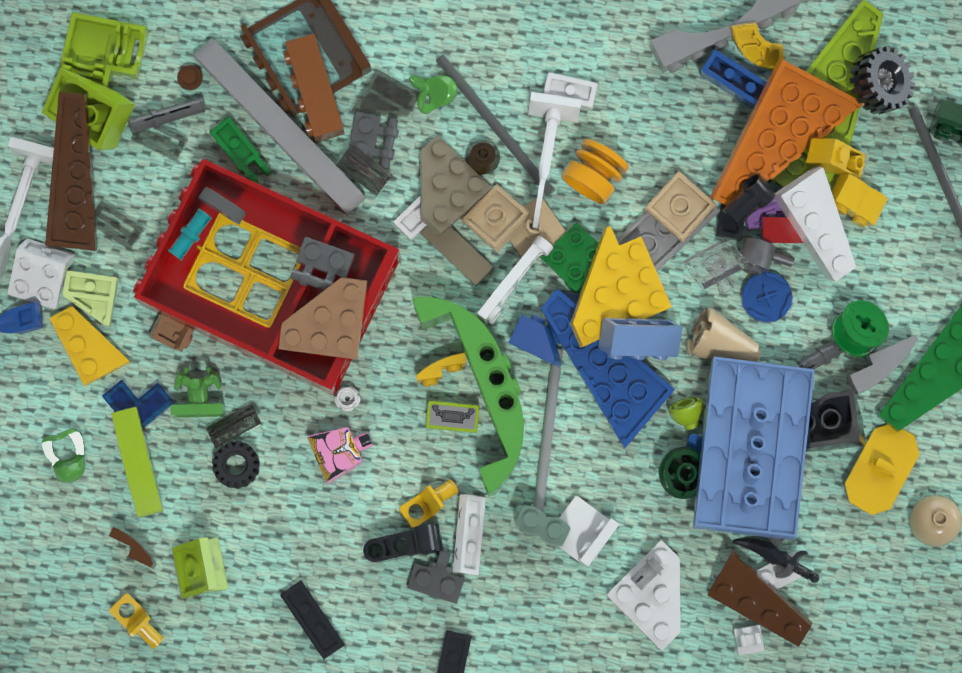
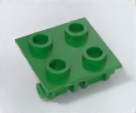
[540,222,598,292]

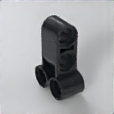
[363,524,444,563]

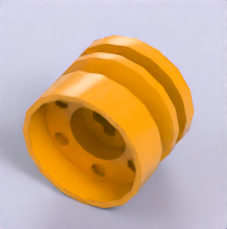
[561,139,629,205]

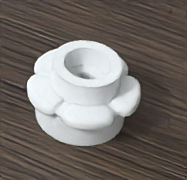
[335,386,360,412]

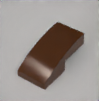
[109,527,156,569]

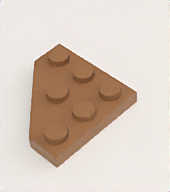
[279,277,368,359]

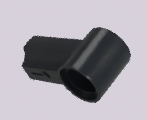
[723,174,775,226]

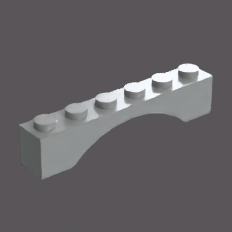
[649,0,801,73]

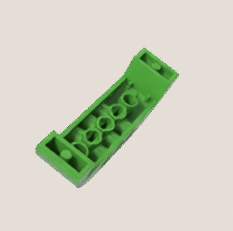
[412,297,524,497]

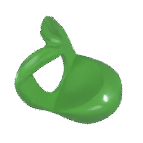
[409,75,458,114]
[42,428,85,483]

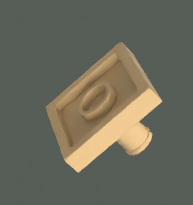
[509,198,566,261]

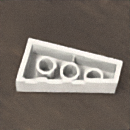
[774,166,856,282]

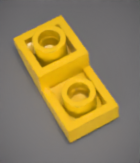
[416,353,467,387]

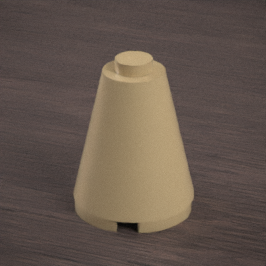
[686,307,761,362]

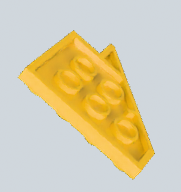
[570,226,672,348]

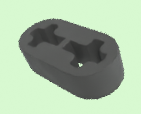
[198,187,246,225]

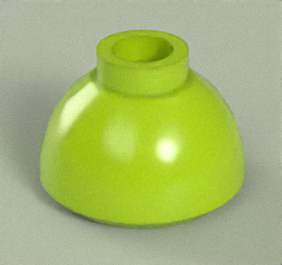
[668,397,703,430]

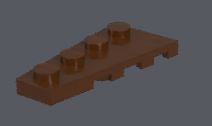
[707,550,812,647]

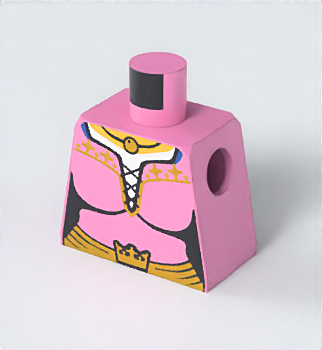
[307,427,373,485]

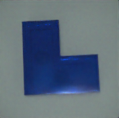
[102,380,175,429]

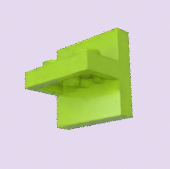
[172,537,228,599]

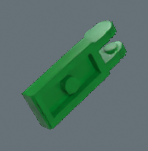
[209,117,272,184]

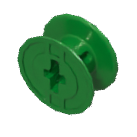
[831,300,889,358]

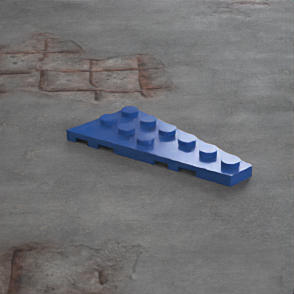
[540,289,675,449]

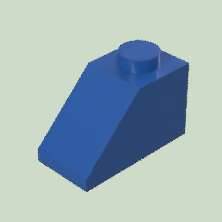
[508,314,562,368]

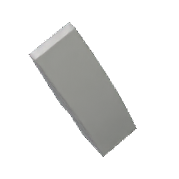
[846,335,918,396]

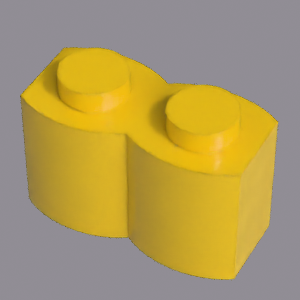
[831,174,888,228]

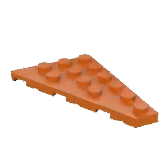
[710,59,863,206]

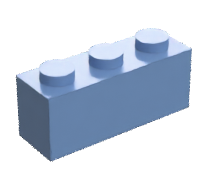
[598,318,683,360]

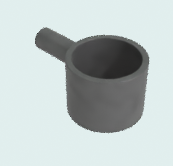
[737,238,795,276]

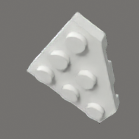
[606,540,680,651]

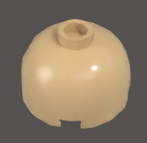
[909,495,962,547]

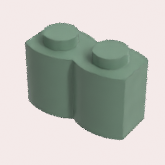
[515,506,571,547]

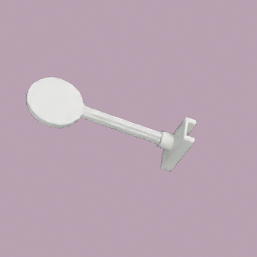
[528,92,582,229]
[0,137,54,280]

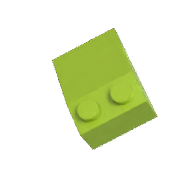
[41,68,135,150]

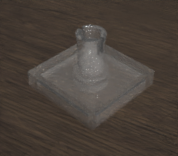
[683,237,748,293]

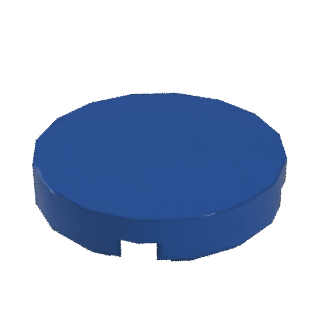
[741,272,793,323]

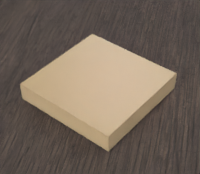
[644,171,717,243]
[461,184,533,253]

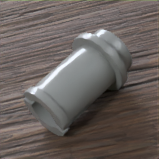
[630,557,664,591]

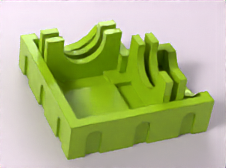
[59,12,149,88]

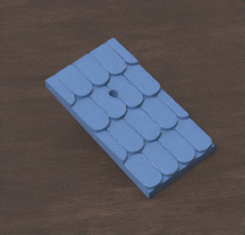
[693,356,815,540]

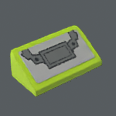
[426,401,480,433]

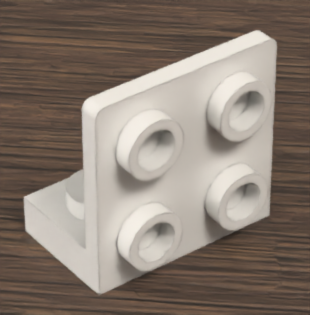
[8,238,75,309]
[559,496,619,568]

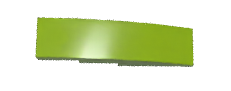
[111,407,163,518]

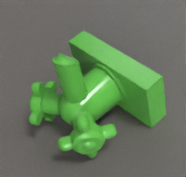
[170,366,225,418]

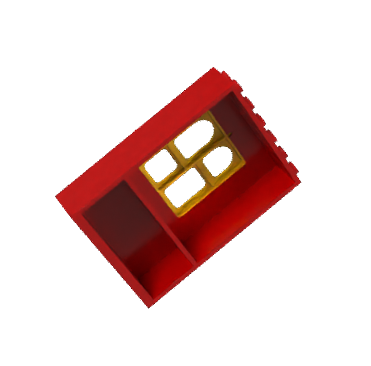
[133,158,401,396]

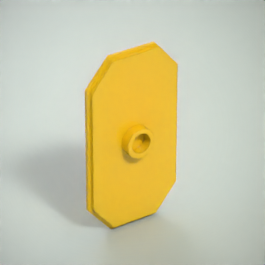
[844,425,920,515]

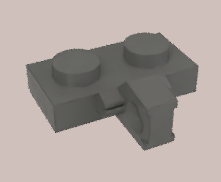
[407,551,465,604]

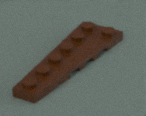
[45,91,97,251]

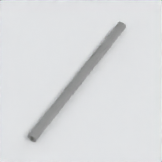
[533,349,563,512]

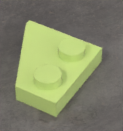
[62,270,119,327]

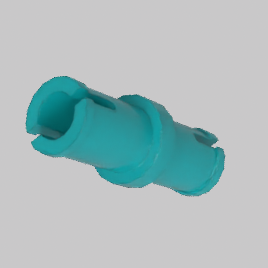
[168,208,212,260]

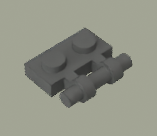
[346,112,399,170]
[290,237,355,292]

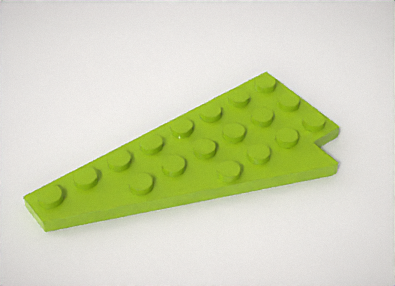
[770,0,884,191]

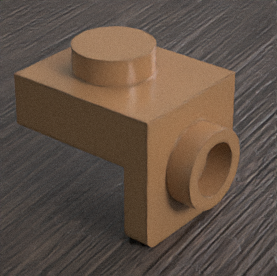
[148,314,193,352]

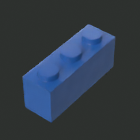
[700,49,767,109]

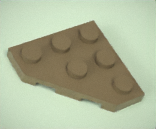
[419,135,492,237]

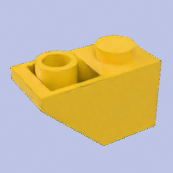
[806,138,866,179]

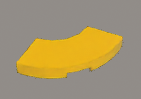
[730,22,784,70]

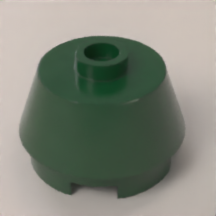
[659,447,700,499]

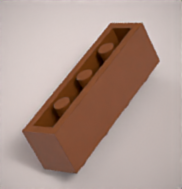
[283,33,345,143]

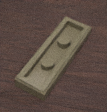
[421,226,494,287]

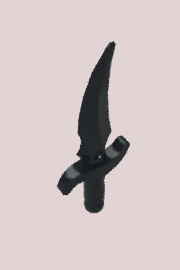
[732,538,820,583]

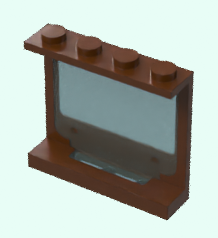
[240,0,372,117]

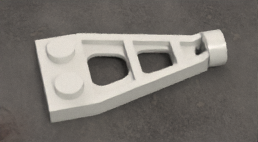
[477,235,554,326]

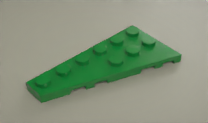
[877,305,962,432]

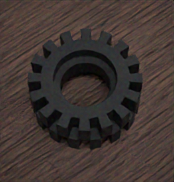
[212,441,260,489]

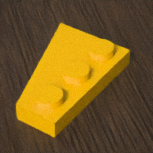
[49,306,131,386]

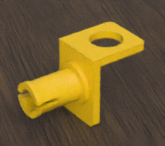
[399,479,458,528]
[109,593,164,649]

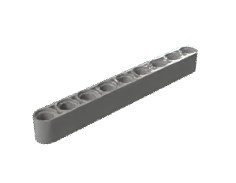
[193,38,366,216]

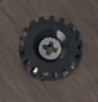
[850,46,915,115]

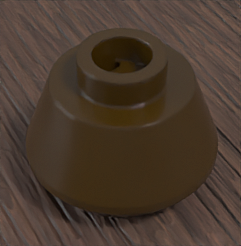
[465,140,500,175]

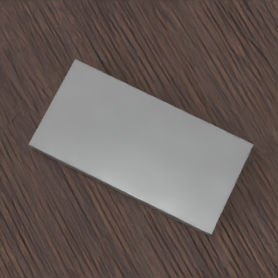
[617,175,720,272]

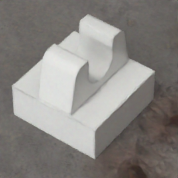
[733,625,765,655]

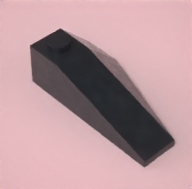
[806,390,866,452]

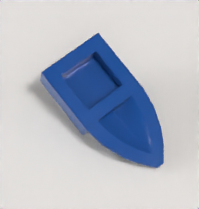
[0,302,43,334]

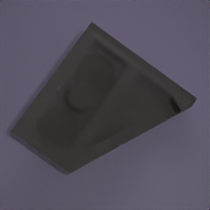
[352,69,420,117]

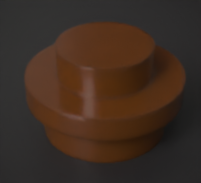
[177,65,203,91]

